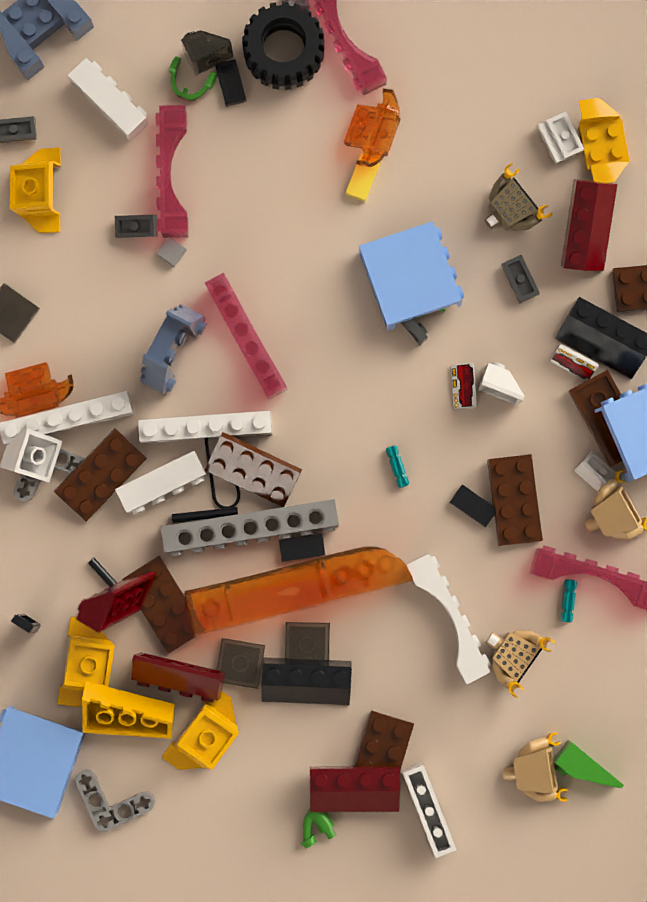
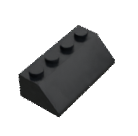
[555,297,647,379]
[261,657,352,705]

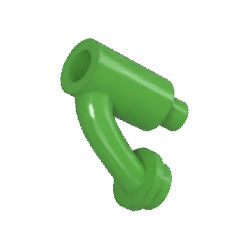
[300,808,336,849]

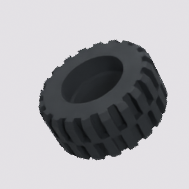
[242,1,324,90]

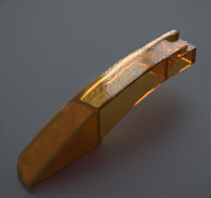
[185,546,413,636]

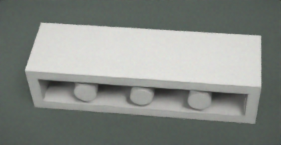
[68,58,148,141]
[115,451,207,515]
[401,762,456,858]

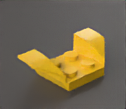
[579,98,630,183]
[9,147,61,233]
[57,617,115,707]
[161,691,239,770]

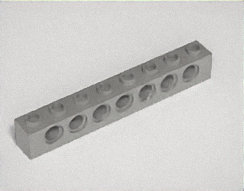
[161,499,339,557]

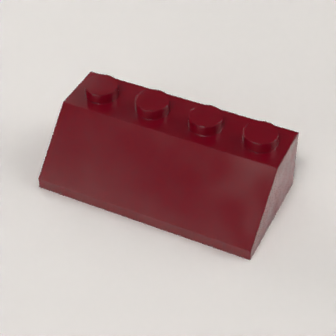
[561,179,618,271]
[76,571,156,633]
[131,652,226,703]
[310,766,400,812]

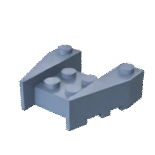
[0,0,94,80]
[140,304,207,395]

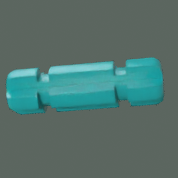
[386,445,409,488]
[560,579,577,623]

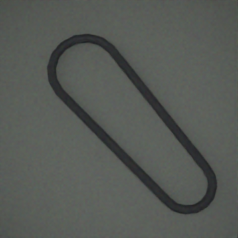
[205,438,240,508]

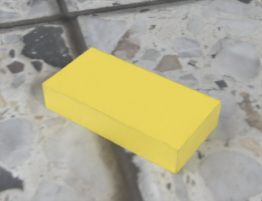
[345,153,381,202]

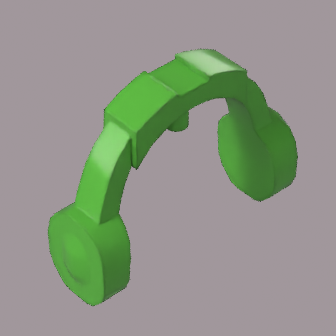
[169,56,217,101]

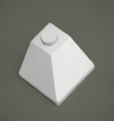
[477,362,525,405]
[0,428,62,482]

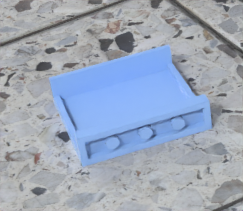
[359,221,464,331]
[595,383,647,482]
[0,705,85,819]

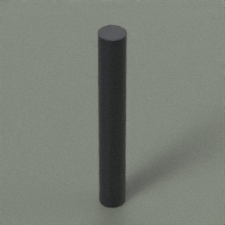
[172,507,238,523]
[88,558,117,587]

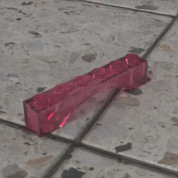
[314,0,387,96]
[155,105,189,238]
[205,272,287,400]
[529,545,647,610]

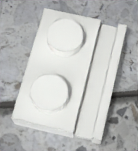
[537,111,585,165]

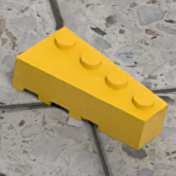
[82,681,175,739]

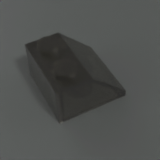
[181,30,234,76]

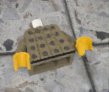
[484,163,553,231]

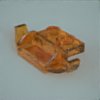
[344,88,401,167]
[0,362,74,418]

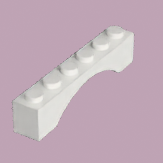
[0,391,135,446]
[138,411,272,444]
[405,554,491,684]

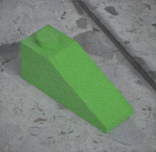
[554,740,624,788]

